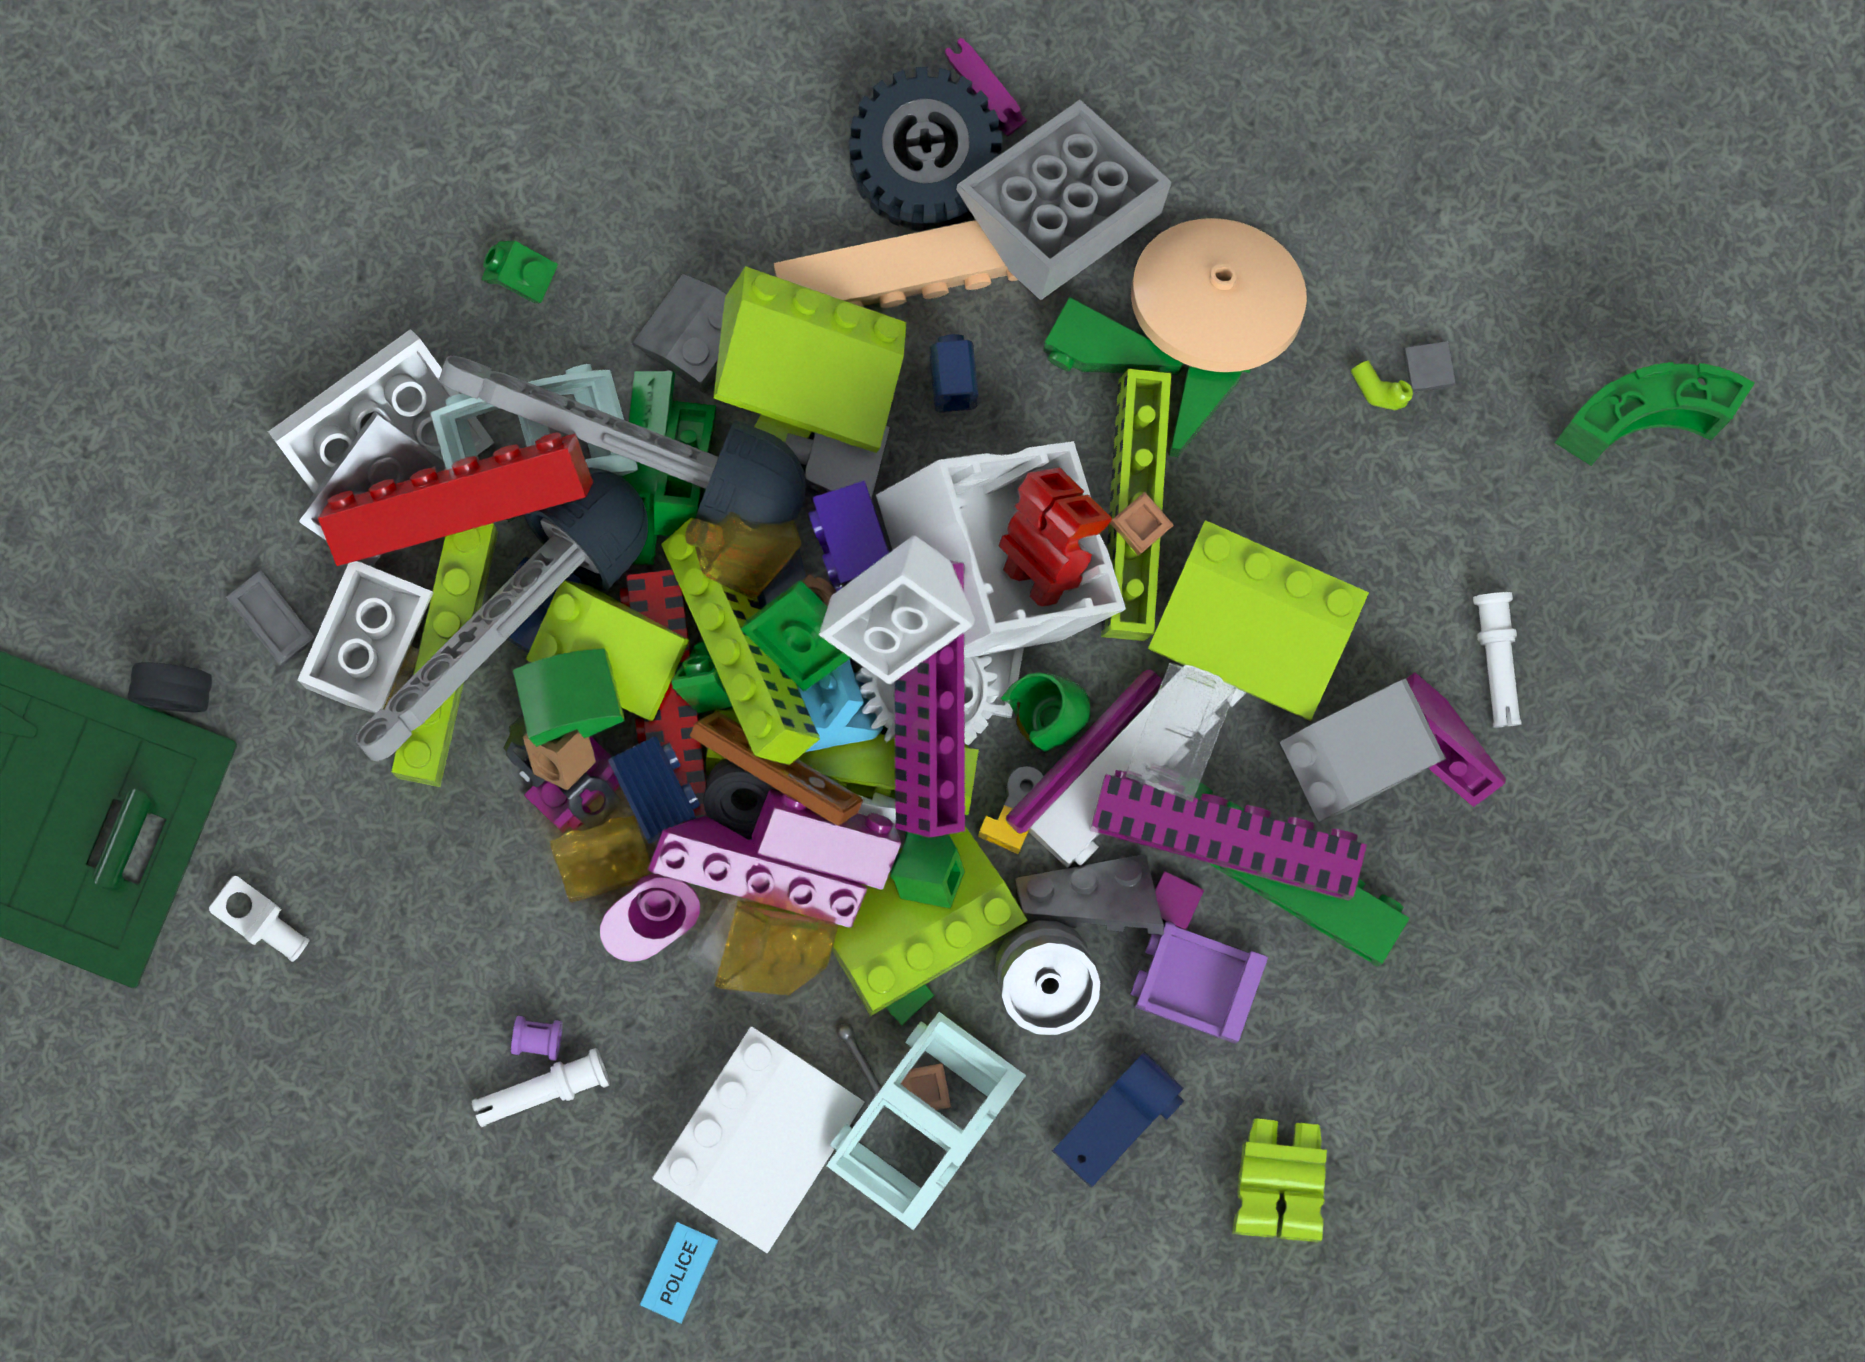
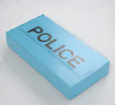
[640,1222,718,1323]

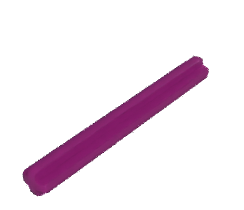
[1006,669,1163,834]

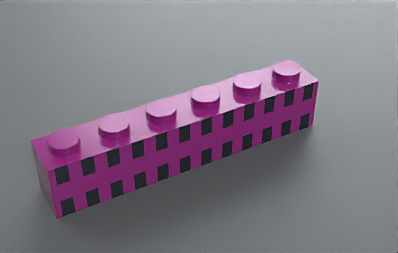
[895,560,965,837]
[1090,770,1367,901]

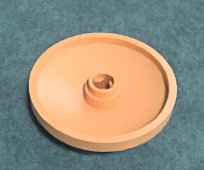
[1131,218,1307,372]

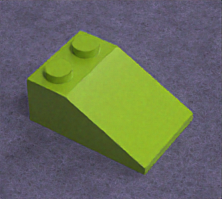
[526,580,689,721]

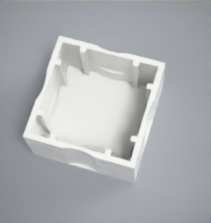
[876,441,1126,658]

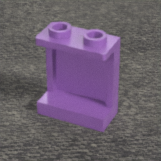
[1130,921,1268,1044]

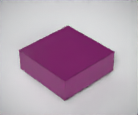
[1155,871,1204,930]

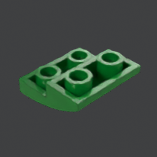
[513,649,625,747]

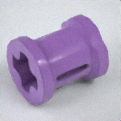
[511,1016,563,1061]

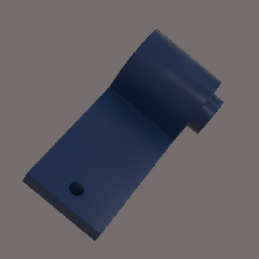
[1052,1051,1184,1188]

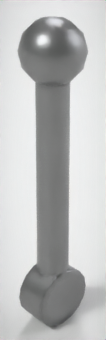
[836,1024,886,1108]

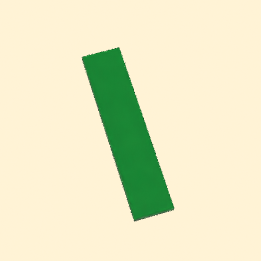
[622,371,676,565]

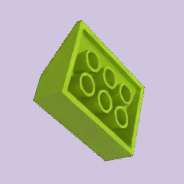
[713,266,906,453]
[1148,520,1369,721]
[813,826,1027,1017]

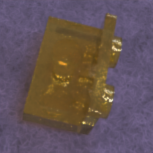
[549,815,654,903]

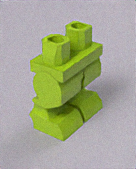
[1232,1119,1327,1242]

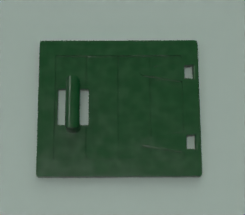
[0,651,237,988]

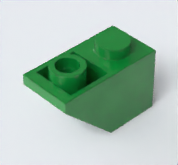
[671,641,733,713]
[890,831,965,908]

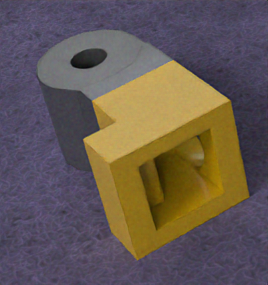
[978,766,1044,854]

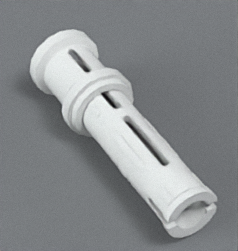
[1473,592,1521,728]
[472,1048,610,1127]

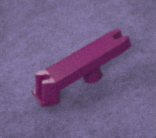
[944,38,1027,137]

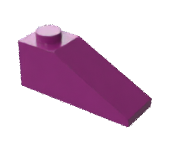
[1406,672,1506,807]

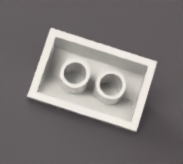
[819,535,975,685]
[297,561,433,714]

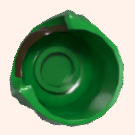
[1001,672,1091,753]

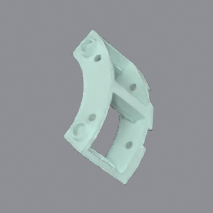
[430,364,638,476]
[827,1012,1026,1230]

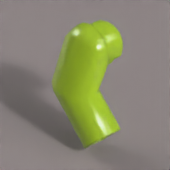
[1350,360,1413,410]

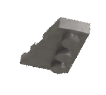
[1015,854,1164,935]

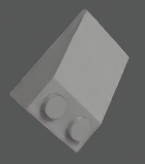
[1280,679,1445,822]

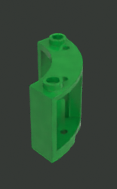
[1554,362,1755,466]

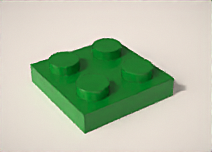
[740,580,851,692]

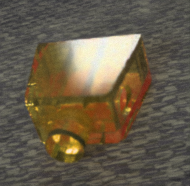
[685,511,802,600]

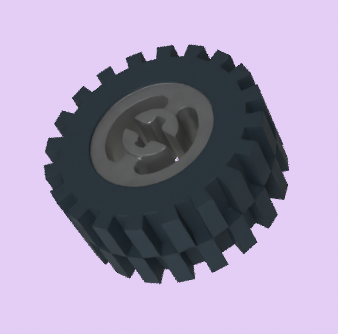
[849,67,1002,231]

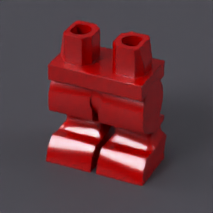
[998,467,1113,607]

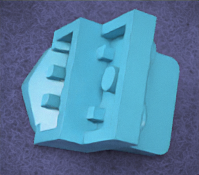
[796,659,883,752]

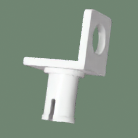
[209,876,309,962]

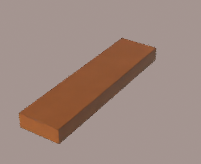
[690,711,863,826]

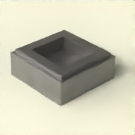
[1403,341,1456,393]

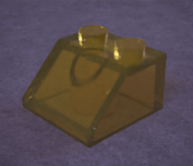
[714,900,839,995]

